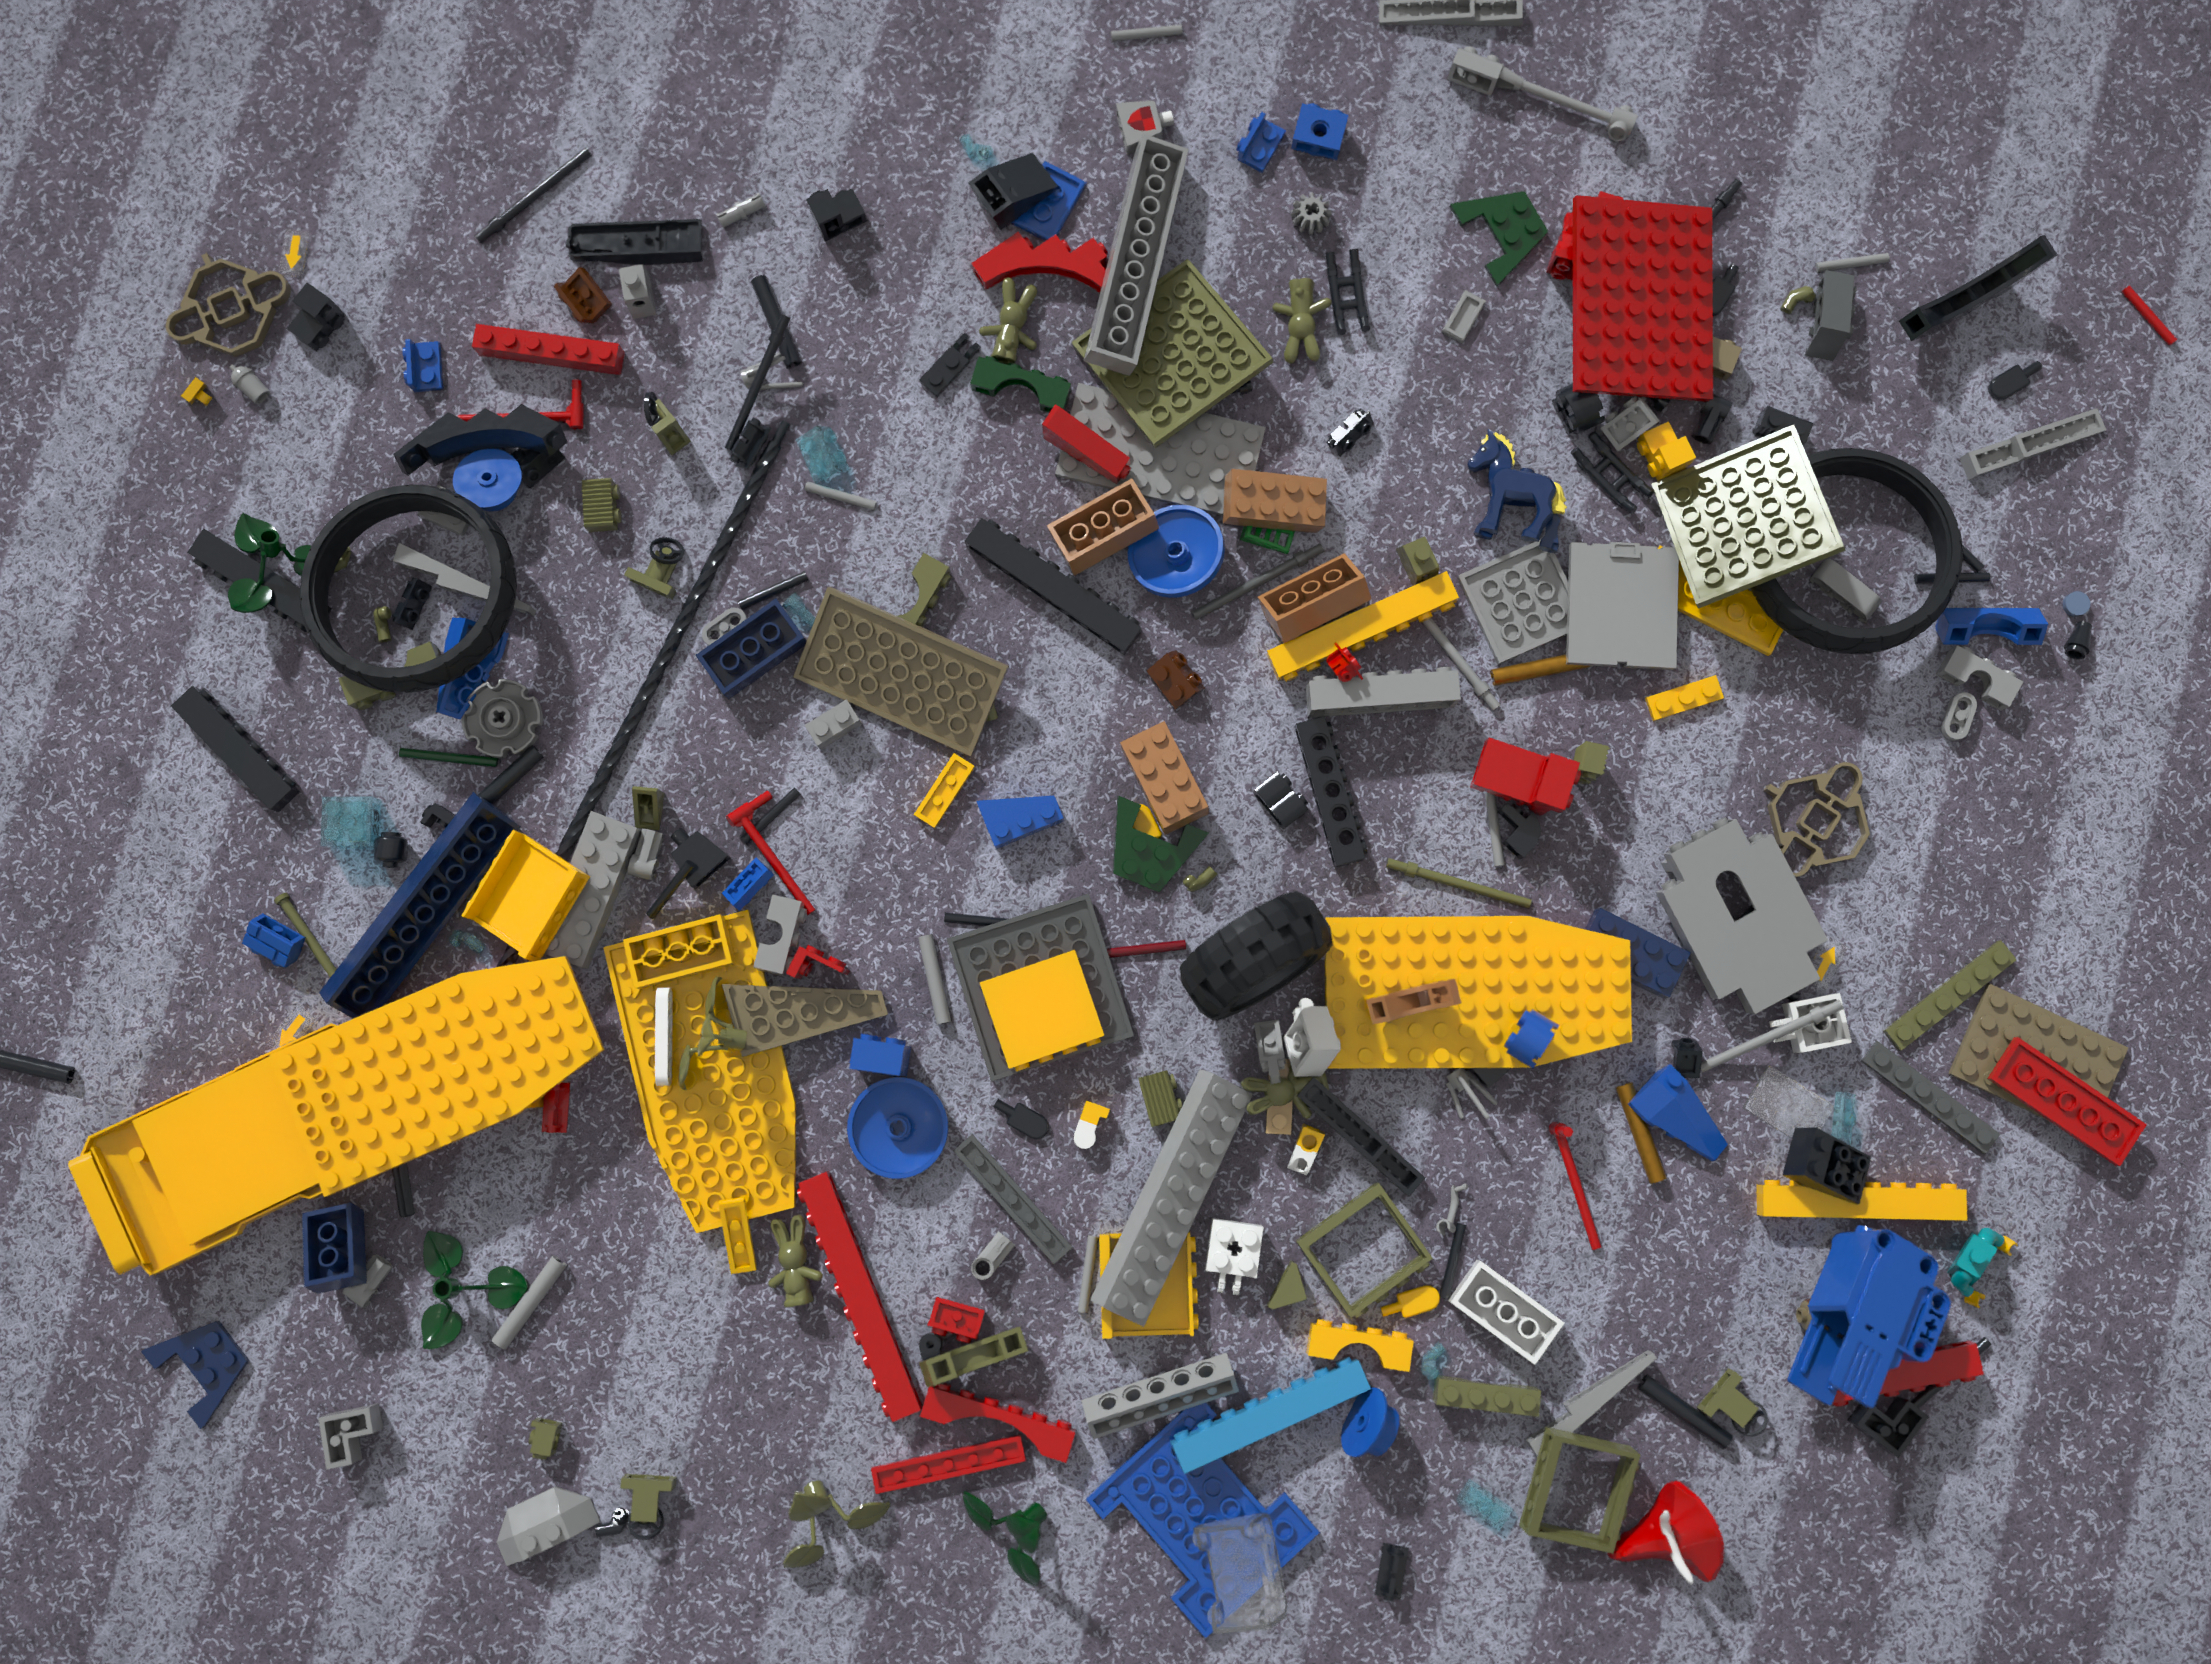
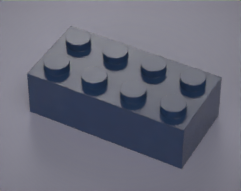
[696,599,807,700]
[1585,908,1691,999]

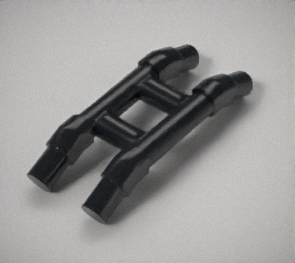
[1325,248,1370,335]
[1570,431,1655,514]

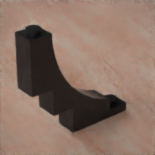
[393,404,568,476]

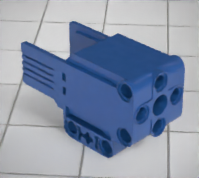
[1787,1225,1951,1408]

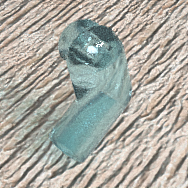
[959,134,993,161]
[1421,1342,1447,1380]

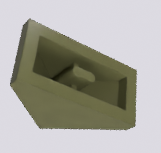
[632,786,664,830]
[1267,1260,1307,1309]

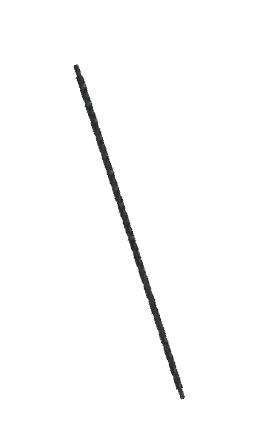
[496,420,790,967]

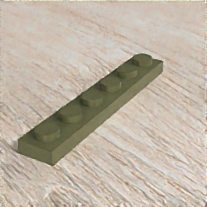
[1883,940,2017,1051]

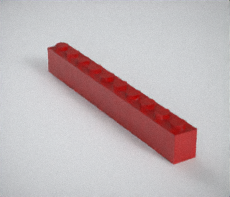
[797,1171,923,1422]

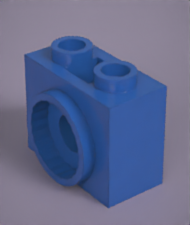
[1291,103,1349,160]

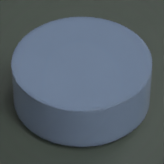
[2063,591,2090,617]

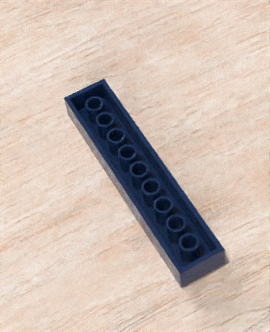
[319,792,521,1019]

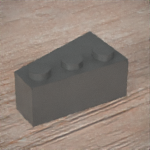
[1805,270,1857,361]

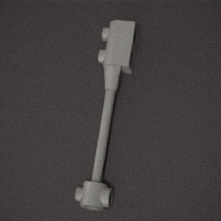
[1447,46,1638,142]

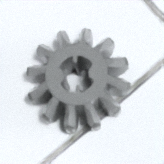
[1291,192,1332,235]

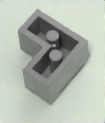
[318,1403,383,1470]

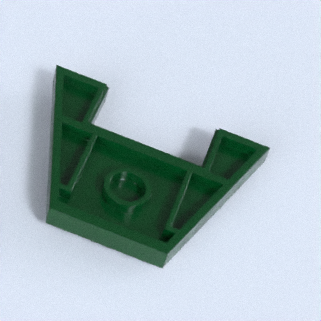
[1450,191,1548,287]
[1113,796,1209,892]

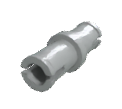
[716,193,766,228]

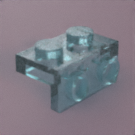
[796,426,849,483]

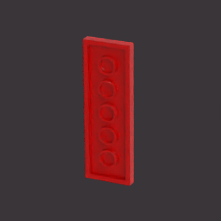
[1987,1037,2147,1166]

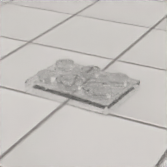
[1742,1065,1835,1139]

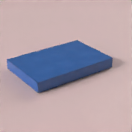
[1011,161,1087,241]

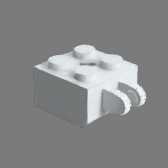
[1769,993,1852,1053]
[1283,997,1341,1077]
[1205,1218,1263,1295]

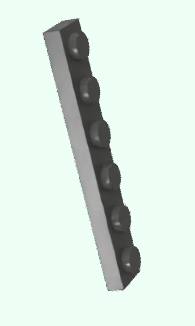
[1861,1041,2000,1154]
[954,1134,1073,1264]

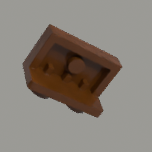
[554,267,612,324]
[1147,650,1205,709]

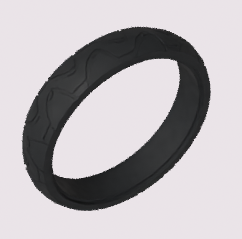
[1750,448,1963,654]
[300,485,517,693]

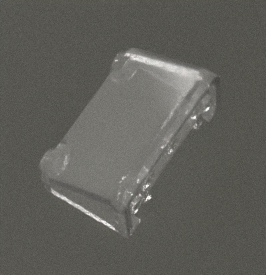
[1193,1513,1287,1634]

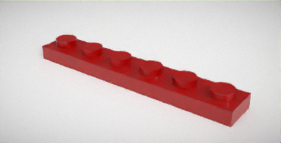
[871,1434,1026,1494]

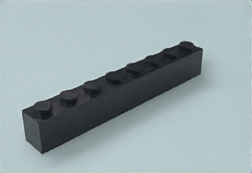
[965,518,1141,656]

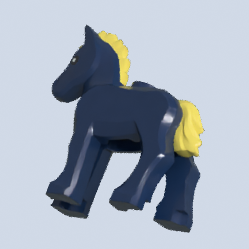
[1467,429,1567,553]

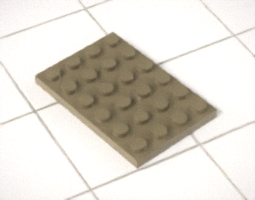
[1948,983,2128,1121]

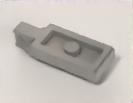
[1254,1019,1286,1085]

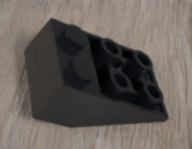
[968,152,1059,231]
[1782,1127,1871,1204]

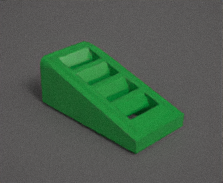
[1239,526,1295,554]

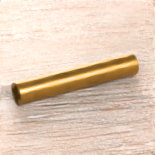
[1490,655,1590,686]
[1615,1082,1667,1184]

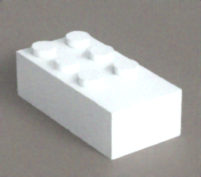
[1448,1260,1564,1365]

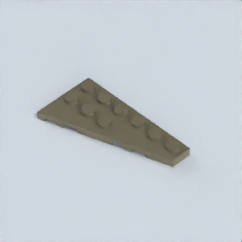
[722,984,888,1057]

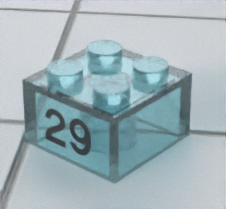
[320,797,381,849]

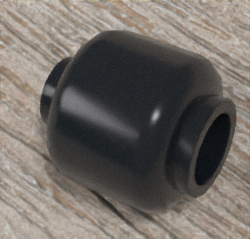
[374,832,408,868]

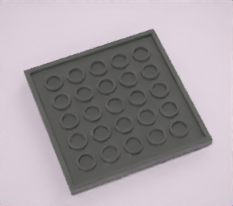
[947,893,1134,1082]

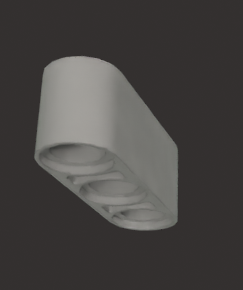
[1810,559,1882,622]

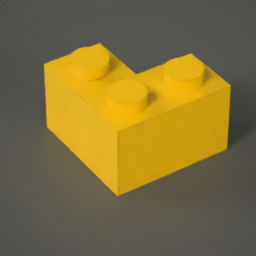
[1637,421,1696,481]

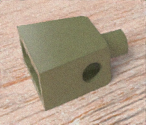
[1396,536,1439,586]

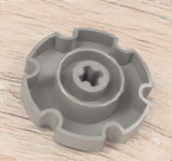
[462,679,543,758]

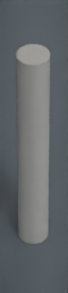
[1111,25,1182,41]
[1815,253,1890,272]
[805,481,877,511]
[1485,793,1505,866]
[1078,1235,1098,1313]

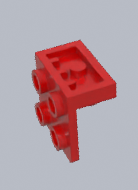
[786,945,850,980]

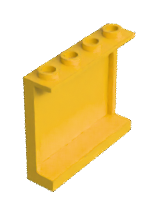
[461,830,590,961]
[980,950,1104,1072]
[1099,1231,1198,1339]

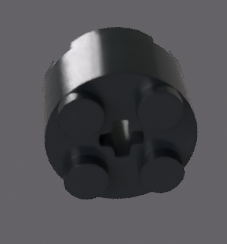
[1552,383,1605,435]

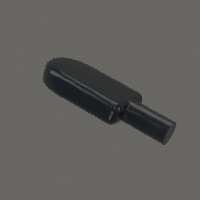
[1713,264,1739,316]
[1988,361,2042,400]
[993,1099,1049,1139]

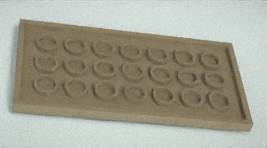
[793,587,1009,756]

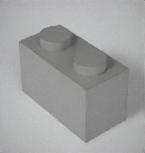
[805,699,862,750]

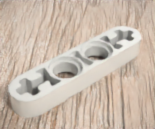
[655,988,673,1086]

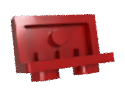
[927,1297,985,1344]

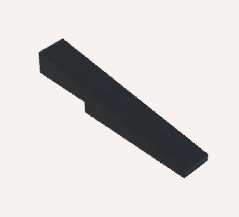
[1297,1077,1425,1197]

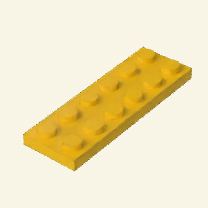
[1657,546,1783,656]

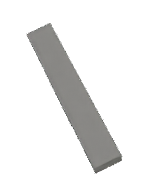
[1379,0,1523,26]
[1959,408,2106,480]
[393,543,536,616]
[1525,1350,1657,1457]

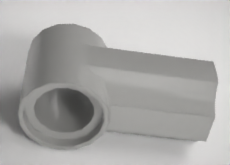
[628,828,664,881]
[971,1231,1015,1280]
[343,1254,393,1309]

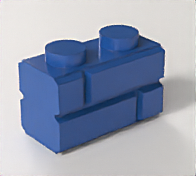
[242,913,306,968]

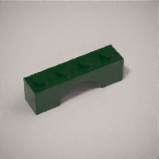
[970,356,1072,413]

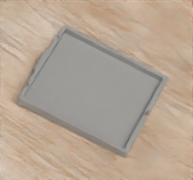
[1566,542,1679,670]

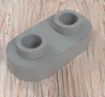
[702,608,747,646]
[1941,692,1977,741]

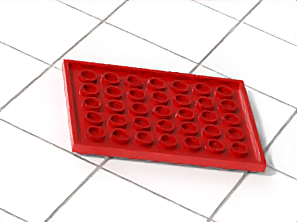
[1573,195,1713,402]

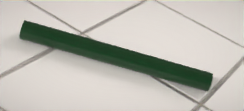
[399,748,499,767]

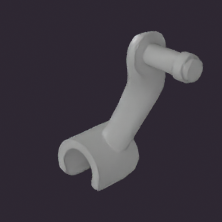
[1436,1184,1468,1236]

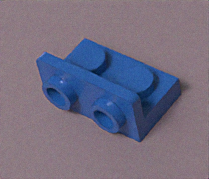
[1236,112,1286,173]
[402,339,443,392]
[722,857,774,911]

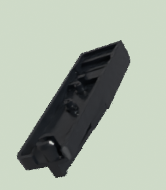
[565,219,703,265]

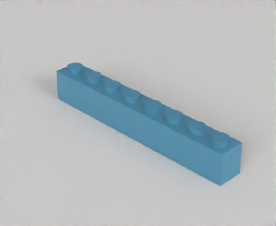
[1170,1356,1371,1474]

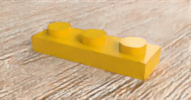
[1645,675,1724,721]
[914,753,975,829]
[718,1197,757,1274]

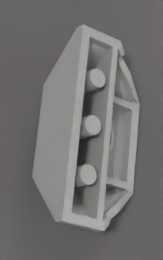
[497,1486,601,1566]

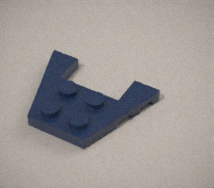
[141,1321,249,1429]

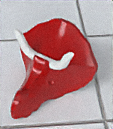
[1607,1480,1724,1584]

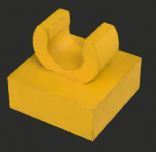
[181,377,212,406]

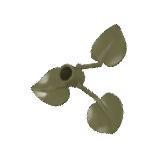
[679,977,747,1090]
[783,1480,890,1568]

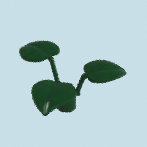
[228,513,312,613]
[421,1231,528,1349]
[963,1491,1047,1586]

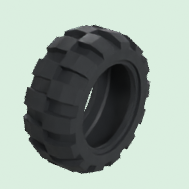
[1180,891,1333,1021]

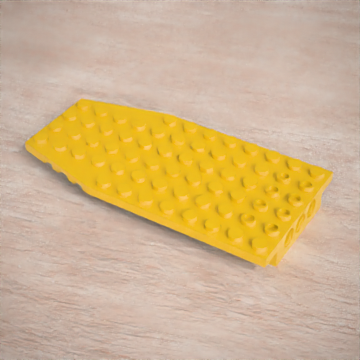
[603,910,796,1233]
[1324,916,1632,1069]
[269,956,605,1197]

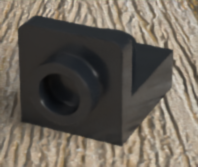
[420,802,455,828]
[1672,1038,1703,1078]

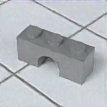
[1936,645,2023,711]
[753,894,807,977]

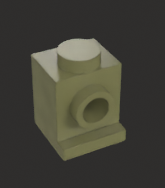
[529,1417,563,1459]

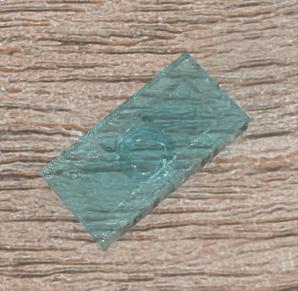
[1832,1092,1856,1145]
[1455,1478,1513,1531]

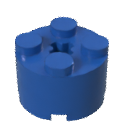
[1504,1009,1559,1069]

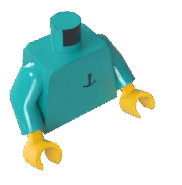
[1947,1228,2018,1308]

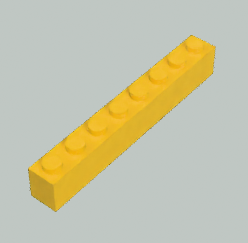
[1266,571,1459,682]
[1757,1180,1967,1220]

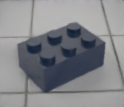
[302,1202,367,1294]

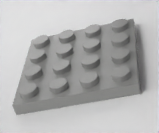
[1457,539,1568,665]

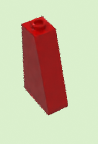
[1042,404,1131,484]

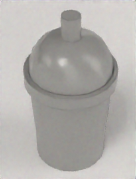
[229,364,271,405]

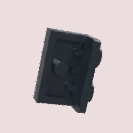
[511,448,565,489]

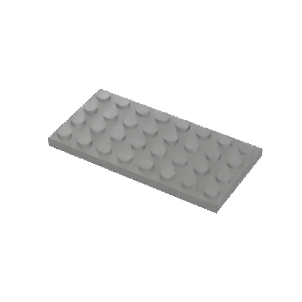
[1055,383,1266,516]

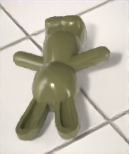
[979,277,1037,365]
[1272,278,1332,364]
[1241,1063,1329,1119]
[768,1215,823,1308]

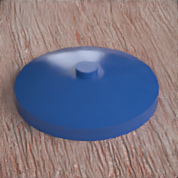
[1128,505,1225,598]
[847,1077,949,1179]

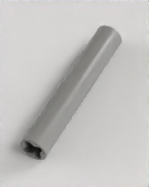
[492,1255,567,1350]

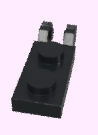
[919,333,981,397]

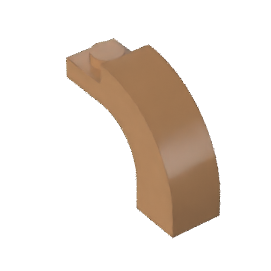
[1366,978,1461,1024]

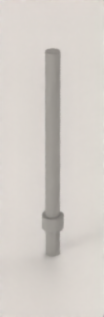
[1422,618,1500,711]
[1701,1000,1844,1072]

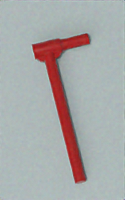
[458,379,584,429]
[726,791,816,915]
[1549,1122,1602,1250]

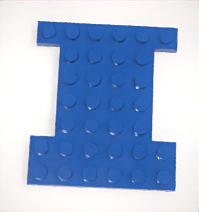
[1086,1402,1320,1638]

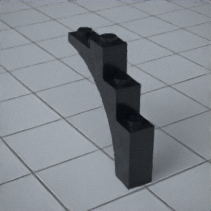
[1899,235,2058,341]

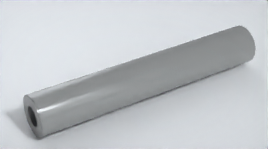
[918,934,951,1025]

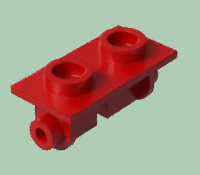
[1326,642,1364,682]
[541,1082,571,1133]

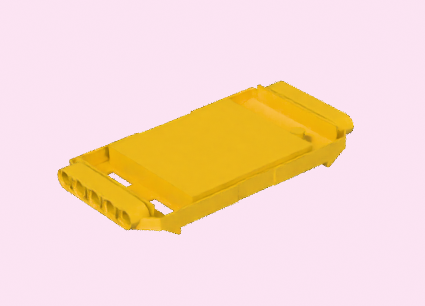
[68,1023,338,1276]

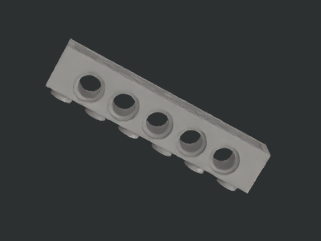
[1081,1353,1239,1439]

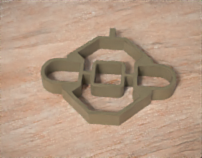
[165,253,291,357]
[1763,762,1870,877]

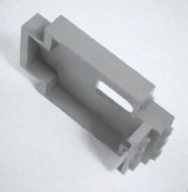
[1655,817,1828,1014]

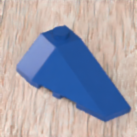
[436,617,509,720]
[1628,1064,1728,1162]

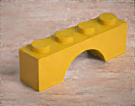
[1306,1319,1414,1372]

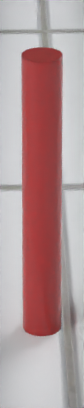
[2121,285,2177,346]

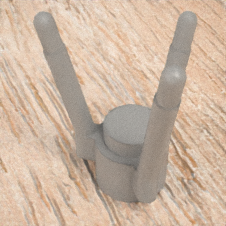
[740,352,803,390]
[1446,1068,1498,1119]

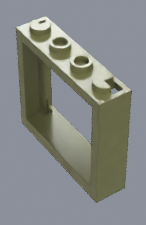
[1295,1182,1433,1318]
[1519,1427,1640,1553]

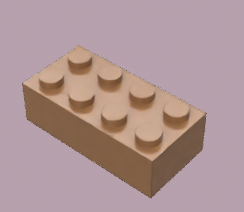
[1223,469,1327,533]
[1047,478,1159,576]
[1258,553,1371,643]
[1120,721,1209,835]

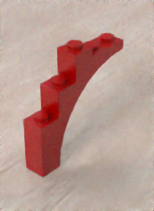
[971,231,1108,293]

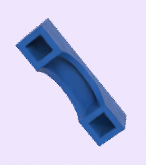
[1935,608,2048,645]

